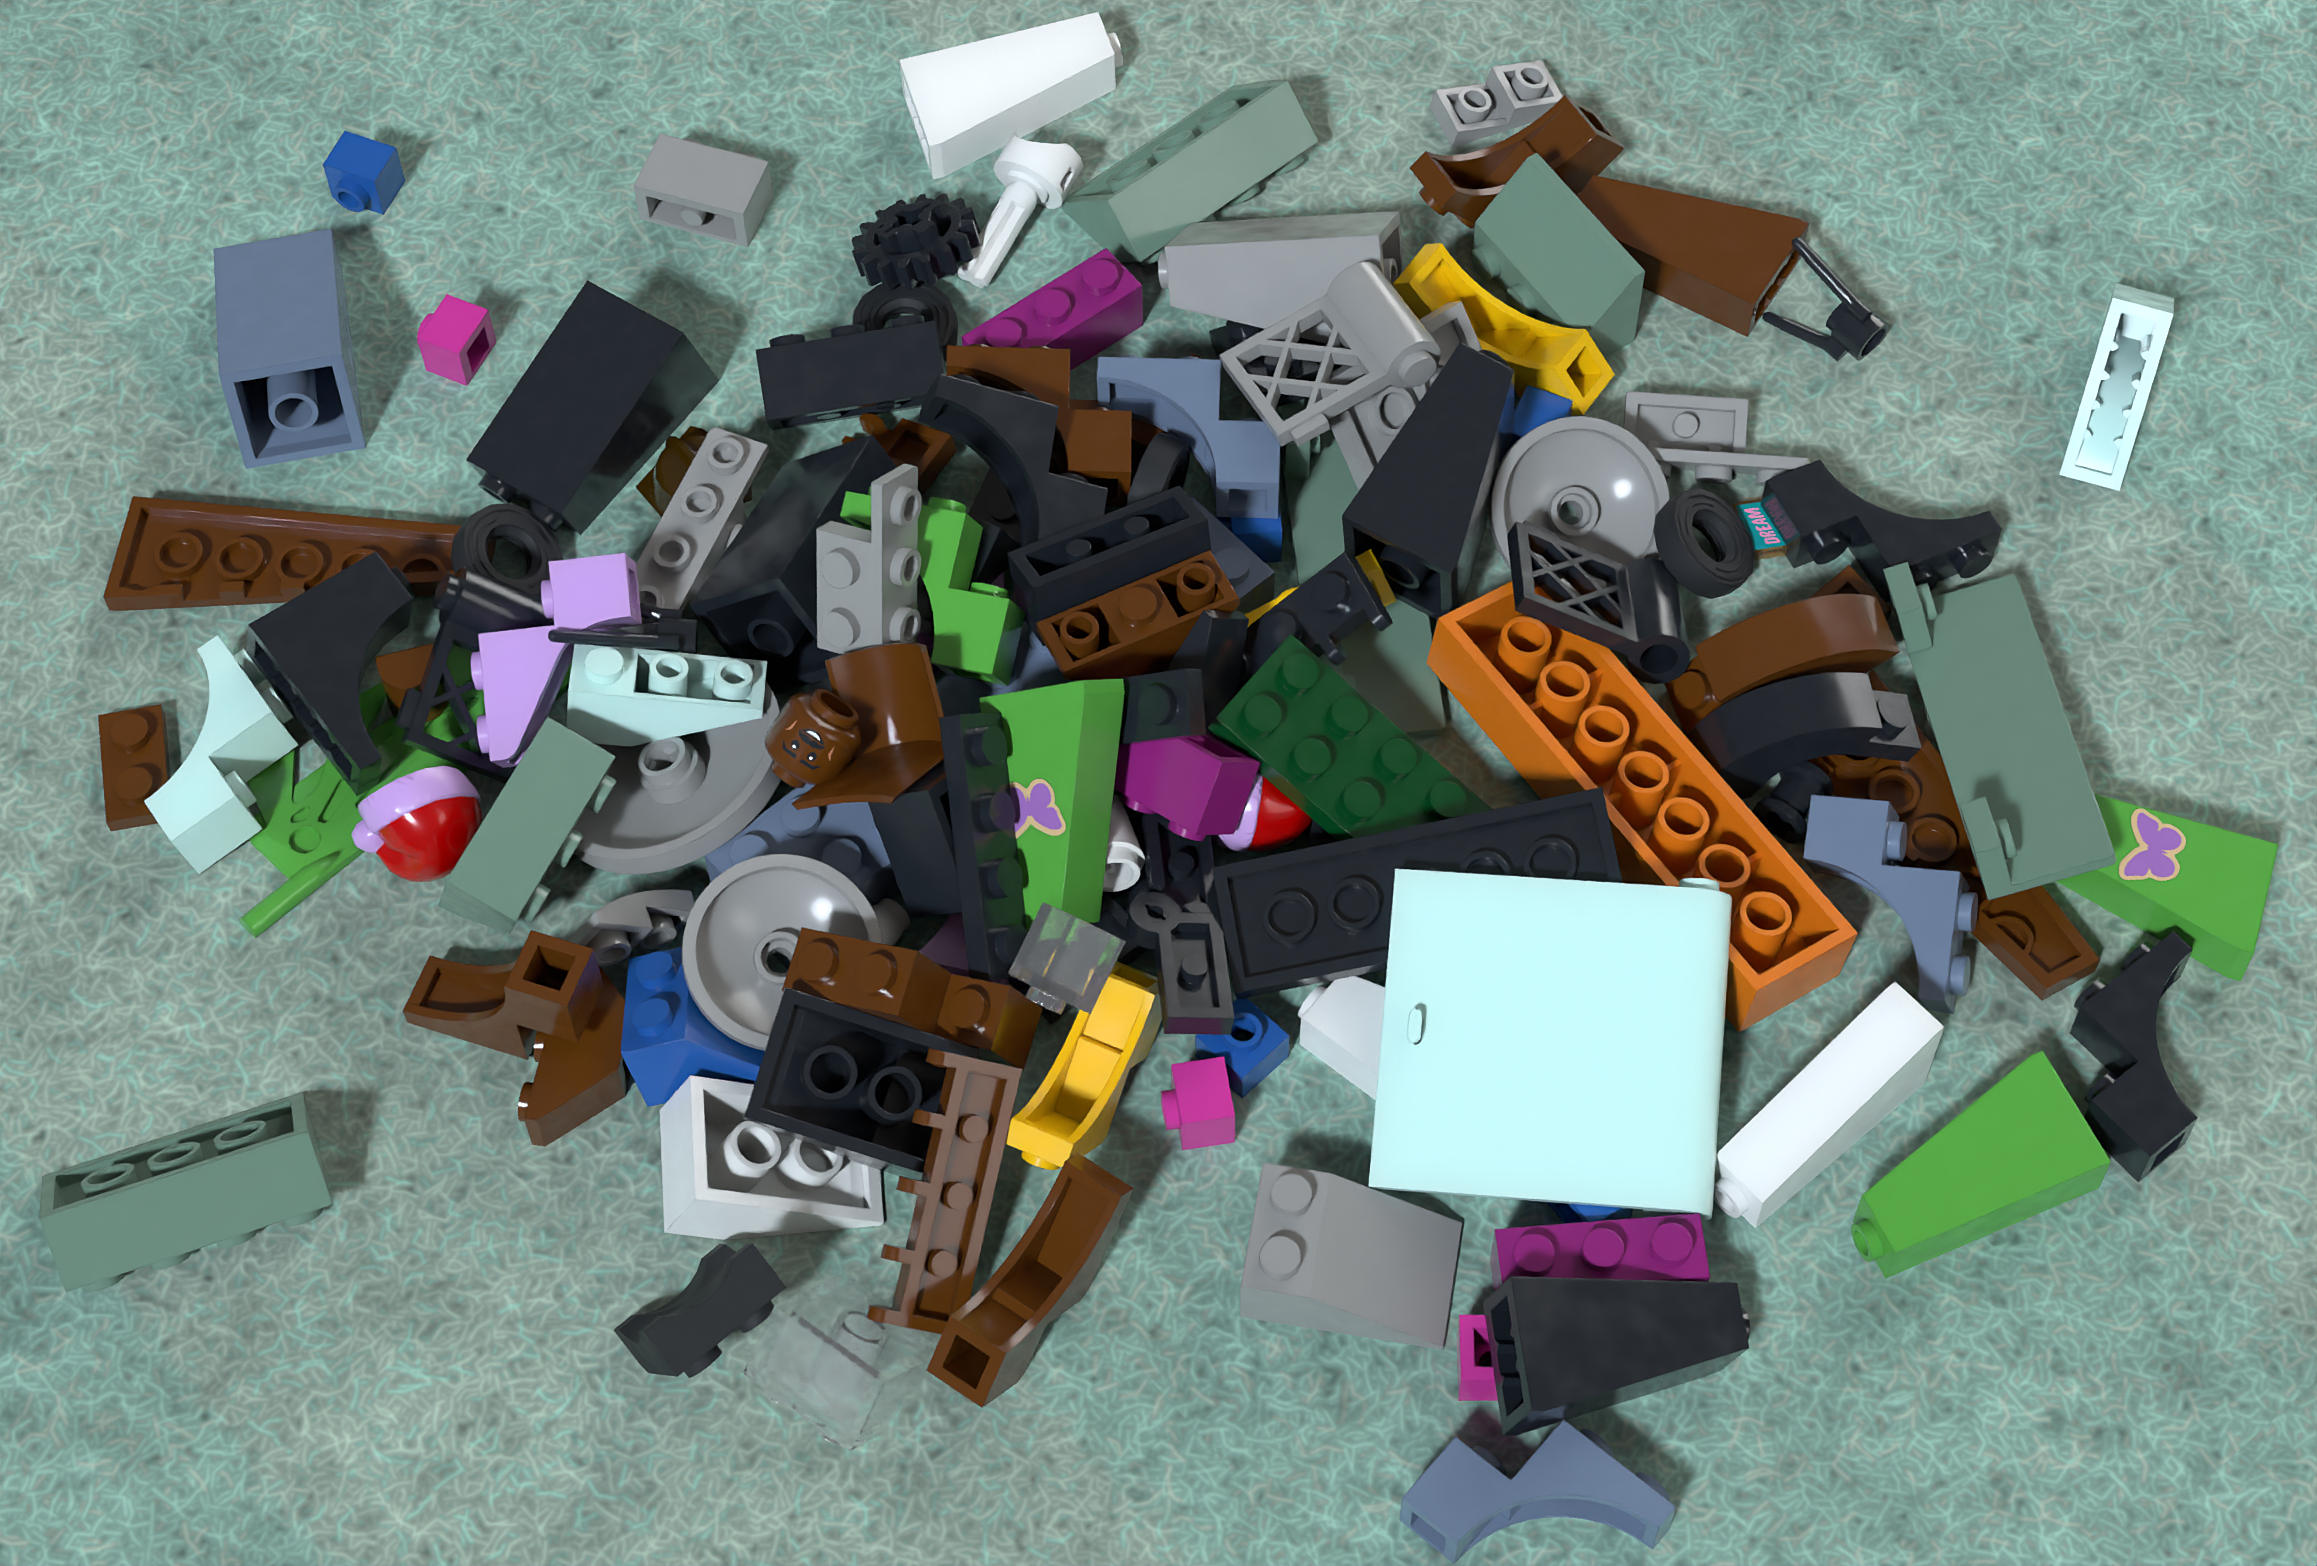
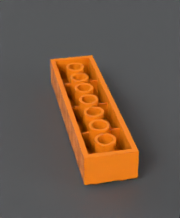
[1426,581,1858,1033]

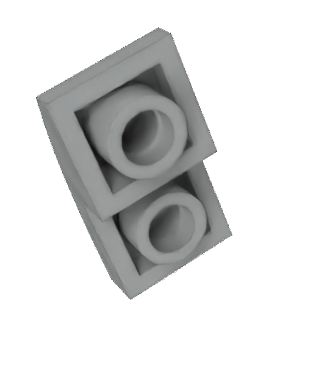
[1429,60,1563,147]
[568,889,695,966]

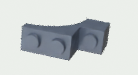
[1097,355,1280,519]
[1803,795,1978,1014]
[1399,1419,1676,1564]

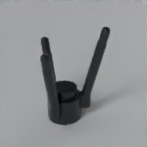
[1762,237,1890,362]
[548,603,698,689]

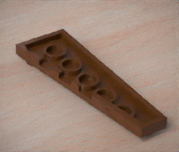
[103,496,497,611]
[1806,670,2100,1001]

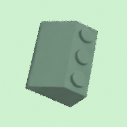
[1471,153,1645,358]
[438,717,617,933]

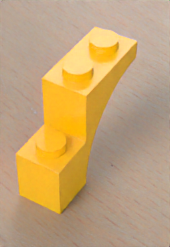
[1393,243,1615,416]
[1005,960,1162,1170]

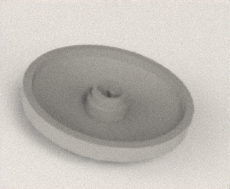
[574,681,783,875]

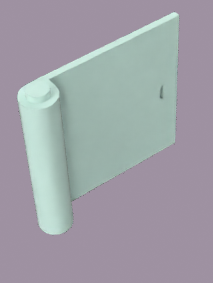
[1369,869,1732,1221]

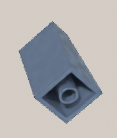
[213,229,366,469]

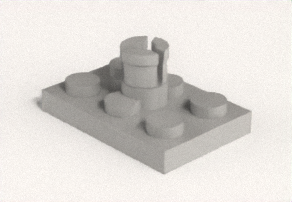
[1328,301,1482,491]

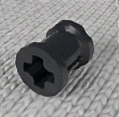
[1752,761,1834,844]

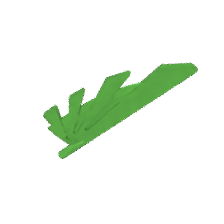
[239,631,611,938]

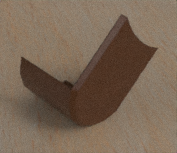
[792,643,944,810]

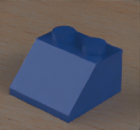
[621,947,764,1107]

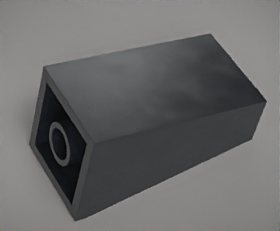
[466,280,719,535]
[1342,342,1514,621]
[689,434,897,694]

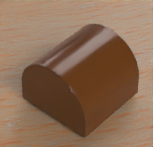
[375,643,449,722]

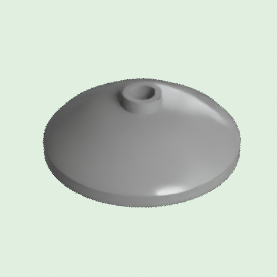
[1488,416,1670,597]
[681,854,883,1051]

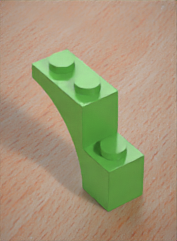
[840,486,1026,686]

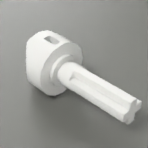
[957,130,1084,288]

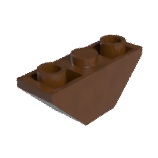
[1036,550,1239,681]
[518,965,631,1147]

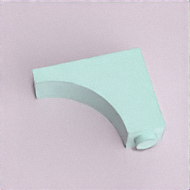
[2059,283,2174,491]

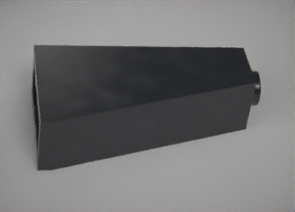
[1483,1276,1750,1436]

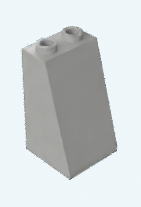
[1158,211,1404,348]

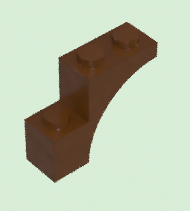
[1410,95,1624,229]
[947,344,1132,507]
[782,927,1042,1071]
[403,930,604,1060]
[926,1153,1134,1408]

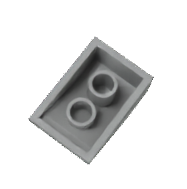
[1240,1162,1462,1350]

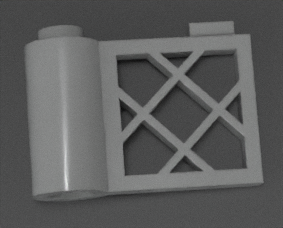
[1219,262,1441,447]

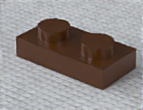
[98,704,171,831]

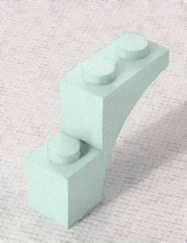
[144,635,298,874]

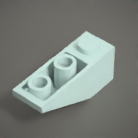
[567,644,767,747]

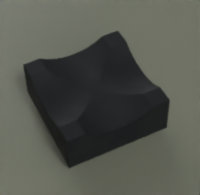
[614,1243,786,1378]

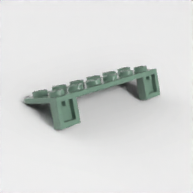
[1278,399,1446,738]
[1883,562,2116,901]

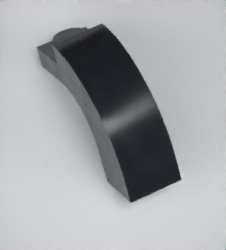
[1685,672,1922,799]

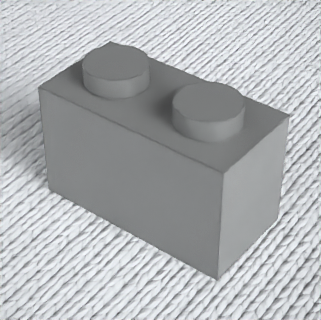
[634,134,773,247]

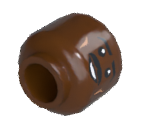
[764,689,862,788]

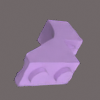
[471,553,642,768]

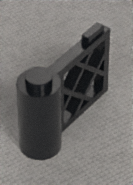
[1507,521,1690,684]
[394,566,554,784]

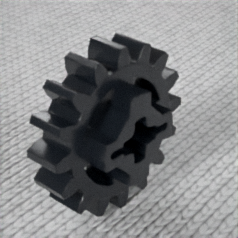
[851,193,981,291]

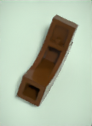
[1664,594,1900,734]

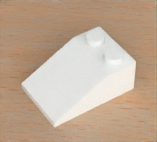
[660,1075,884,1240]

